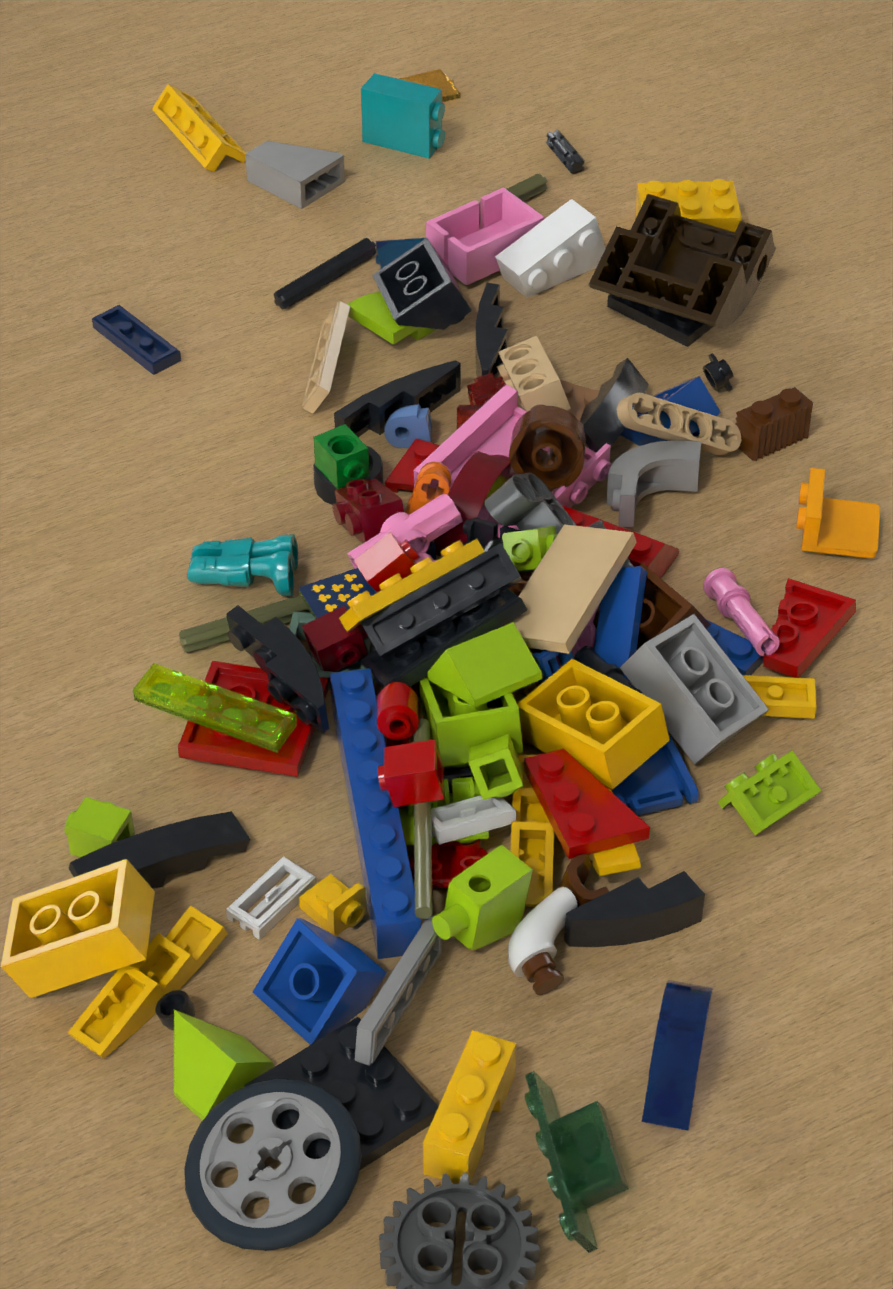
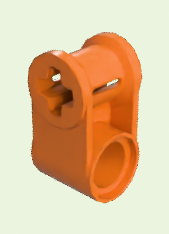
[405,462,452,515]

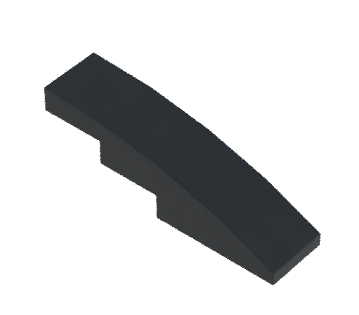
[475,282,508,398]
[580,358,649,452]
[334,360,461,437]
[69,811,251,888]

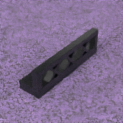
[361,543,522,659]

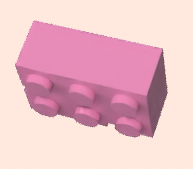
[426,187,545,286]

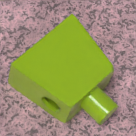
[432,845,533,950]

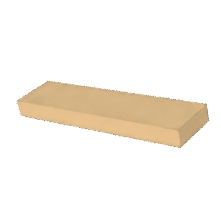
[302,301,350,414]

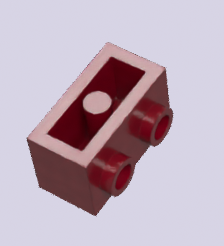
[333,478,404,543]

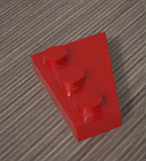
[763,578,856,678]

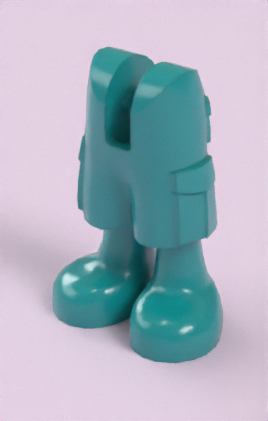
[187,534,299,596]

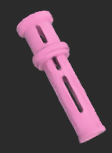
[703,568,780,656]

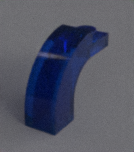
[642,980,714,1130]

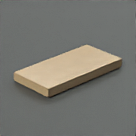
[504,524,637,654]

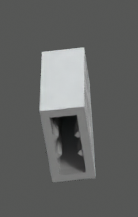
[245,141,345,209]

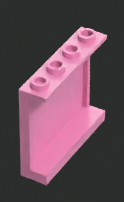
[413,384,611,538]

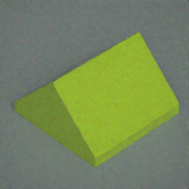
[427,622,542,707]

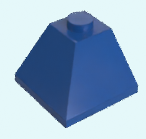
[253,918,387,1045]

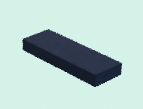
[92,305,181,375]

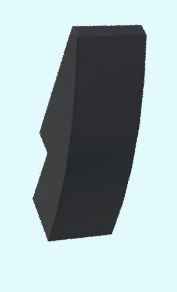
[564,871,705,947]

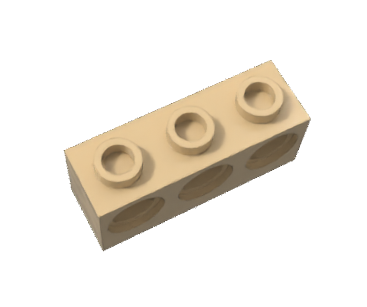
[497,335,571,412]

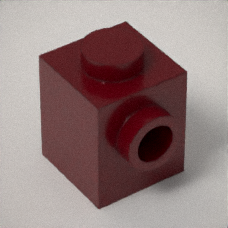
[302,606,368,672]

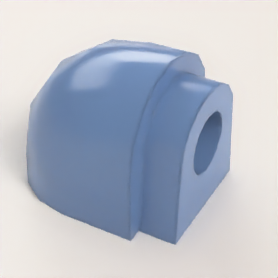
[384,404,432,448]

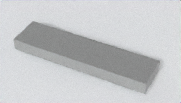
[355,916,443,1066]

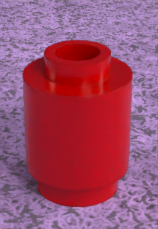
[377,682,419,740]

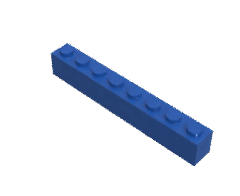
[330,669,421,959]

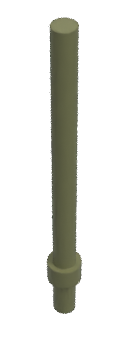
[412,718,433,919]

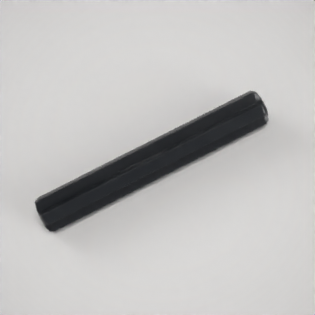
[273,238,376,309]

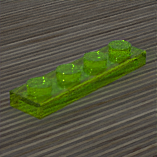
[133,663,297,753]

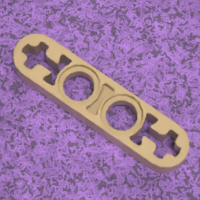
[617,393,741,455]

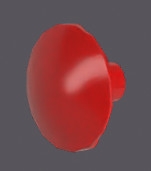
[408,839,488,888]

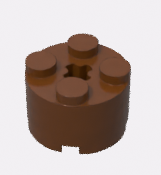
[509,404,586,492]

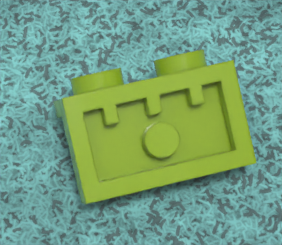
[717,750,822,836]

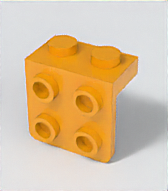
[796,468,880,558]

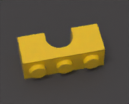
[423,1030,516,1184]

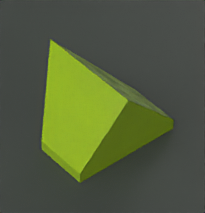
[174,1010,274,1121]

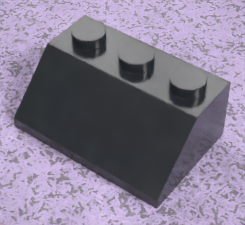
[372,238,472,330]

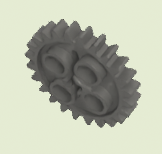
[379,1172,540,1289]

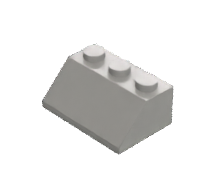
[620,614,769,765]

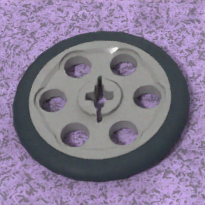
[184,1079,362,1251]

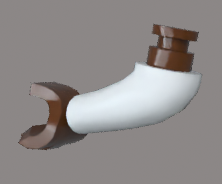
[508,854,609,995]

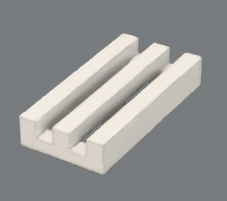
[431,795,516,845]
[226,856,316,940]

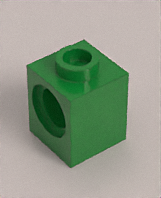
[313,424,369,489]

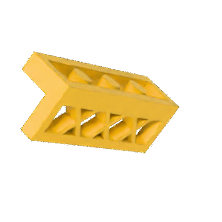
[152,84,246,172]

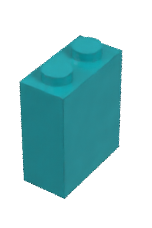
[361,73,445,159]

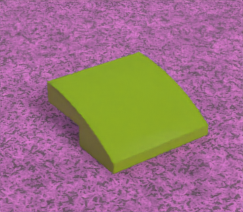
[347,292,436,345]

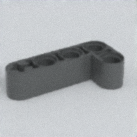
[485,473,601,608]

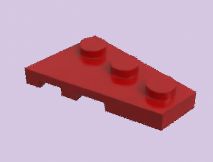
[524,749,650,860]

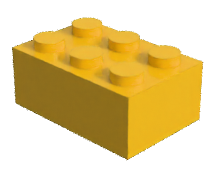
[635,179,742,232]
[517,659,670,789]
[1,859,155,998]

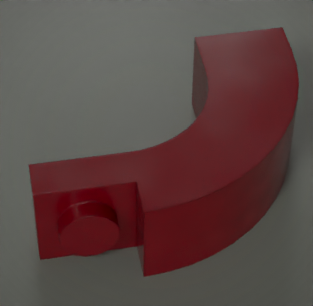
[434,451,515,557]

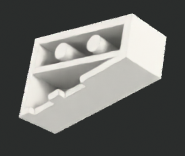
[495,199,605,298]

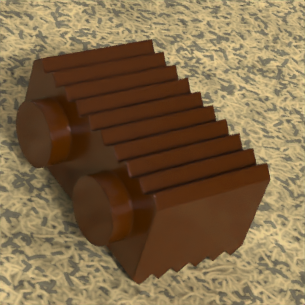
[735,387,813,461]

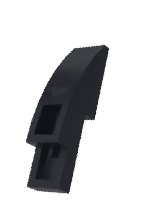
[226,605,329,734]

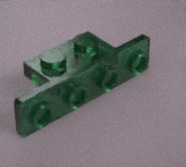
[525,1071,629,1253]

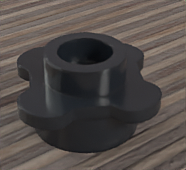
[703,353,733,392]

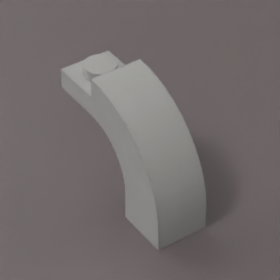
[607,440,701,527]

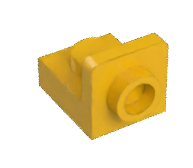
[299,873,367,936]

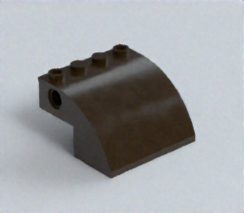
[589,194,776,328]

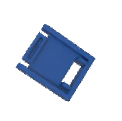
[611,732,699,816]

